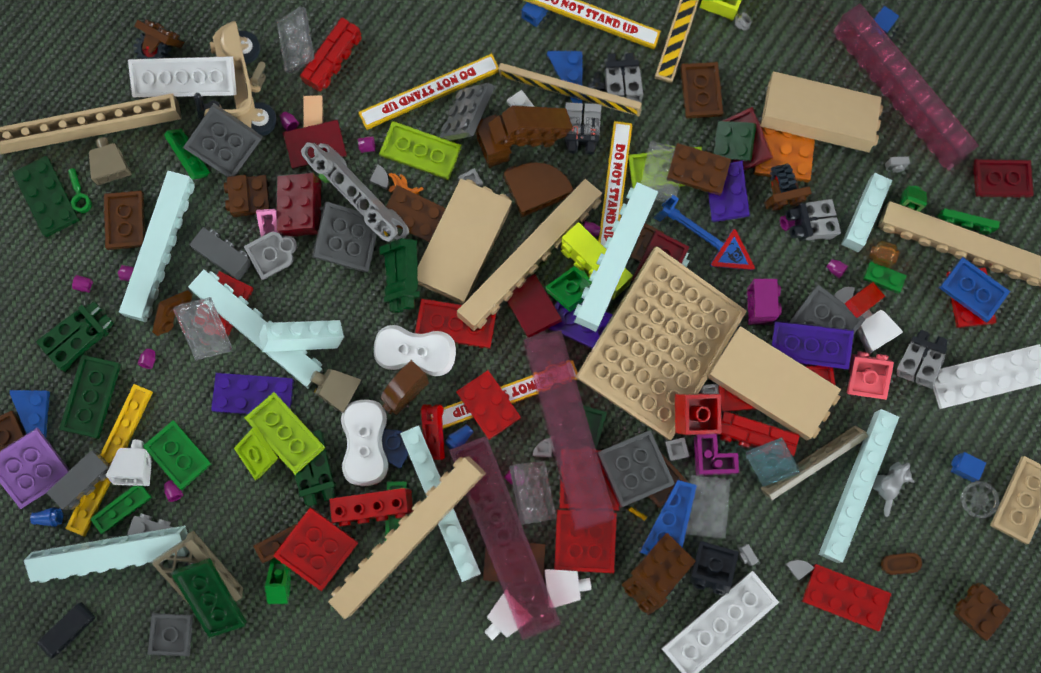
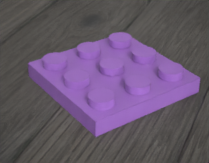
[0,427,70,509]

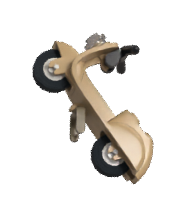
[194,21,276,136]

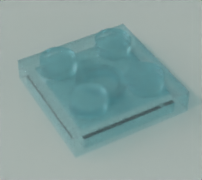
[746,437,799,487]

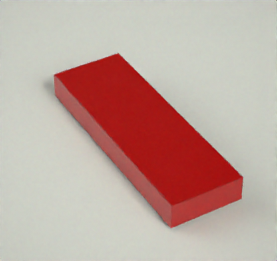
[845,282,885,318]

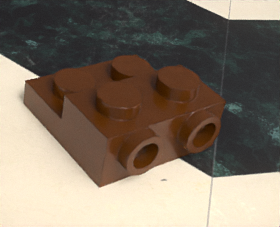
[224,175,270,217]
[953,583,1011,641]

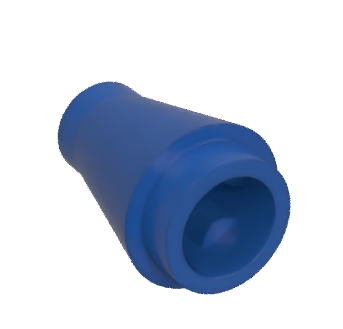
[444,424,474,453]
[30,507,63,527]

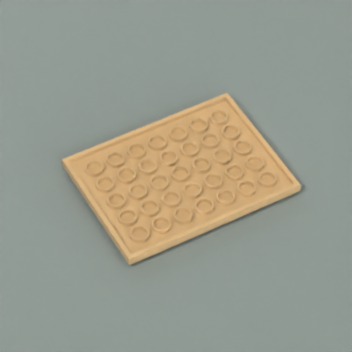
[575,247,746,441]

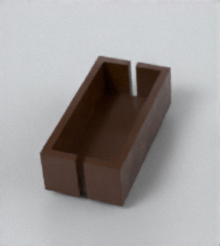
[488,105,573,147]

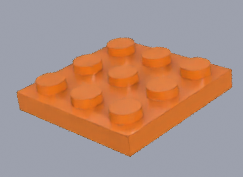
[754,121,815,182]

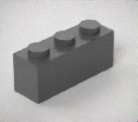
[189,227,252,280]
[46,450,110,510]

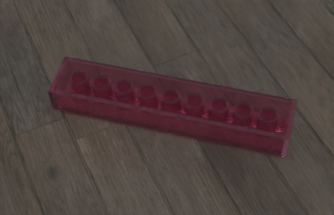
[833,4,979,171]
[523,330,615,531]
[449,436,561,641]

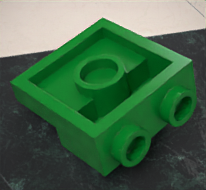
[545,266,592,312]

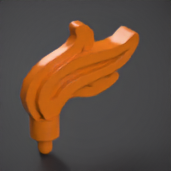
[389,173,424,195]

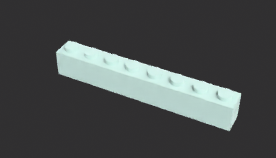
[119,171,195,322]
[573,182,658,332]
[188,270,323,389]
[818,409,899,563]
[400,426,481,582]
[24,526,189,583]

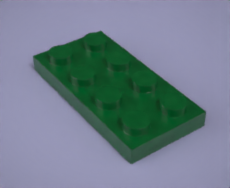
[12,155,80,238]
[59,355,121,439]
[172,558,247,638]

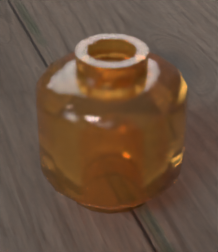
[870,241,900,268]

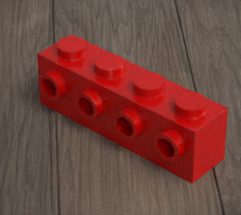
[330,488,413,527]

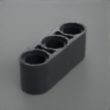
[37,602,95,659]

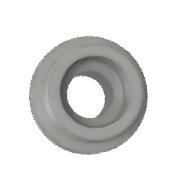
[735,12,752,30]

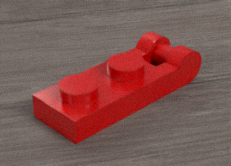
[421,404,445,460]

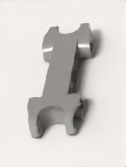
[301,142,409,241]

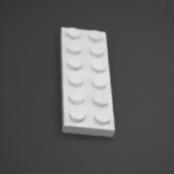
[128,56,237,97]
[933,344,1041,409]
[661,571,779,673]

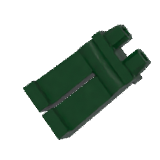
[379,238,420,313]
[36,301,114,373]
[294,430,337,507]

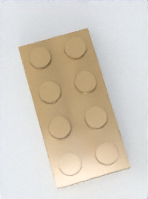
[990,456,1041,545]

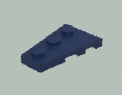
[382,429,409,469]

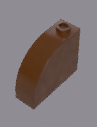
[504,162,574,217]
[381,360,429,416]

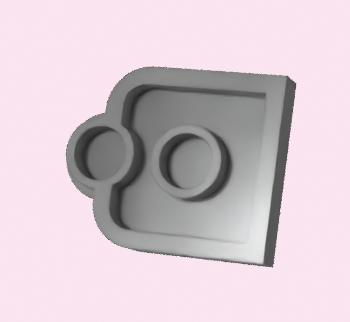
[244,232,297,280]

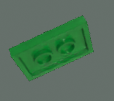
[143,420,212,490]

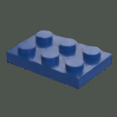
[939,257,1010,323]

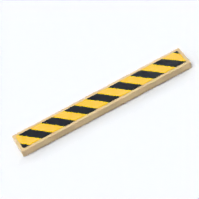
[655,0,699,84]
[498,63,642,116]

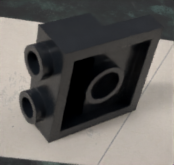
[690,541,739,595]

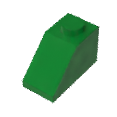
[899,185,927,212]
[265,558,291,604]

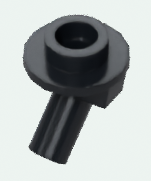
[588,72,606,92]

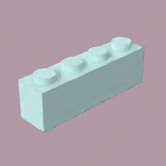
[841,173,892,252]
[259,320,344,352]

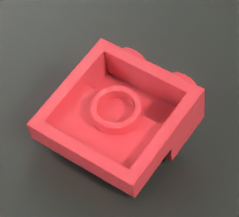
[847,351,894,400]

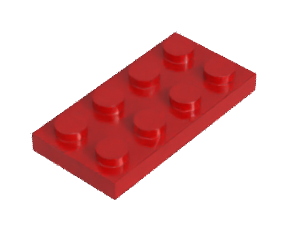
[415,299,497,349]
[802,564,892,631]

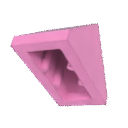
[256,209,280,237]

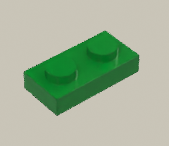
[863,261,907,294]

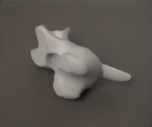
[872,462,914,517]

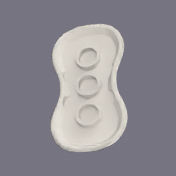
[374,325,456,376]
[341,400,388,486]

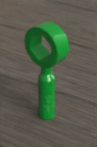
[68,168,92,213]

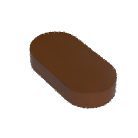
[881,553,922,575]

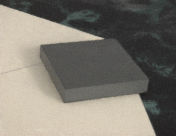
[148,613,193,656]

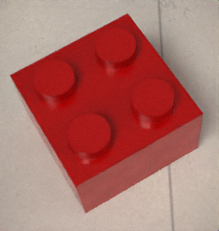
[675,393,721,435]

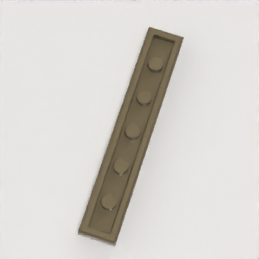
[761,426,868,500]

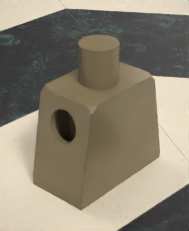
[89,137,132,185]
[310,369,361,413]

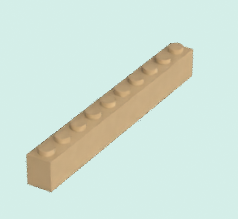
[0,93,181,154]
[457,179,602,331]
[878,201,1041,286]
[328,456,486,619]

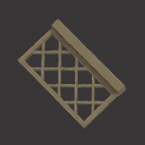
[152,531,243,606]

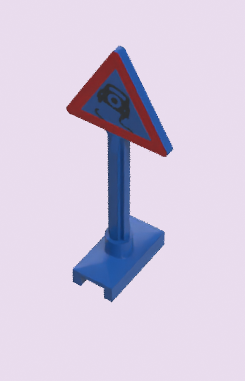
[654,195,755,270]

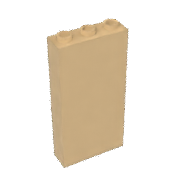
[760,71,883,152]
[417,179,512,305]
[707,326,841,441]

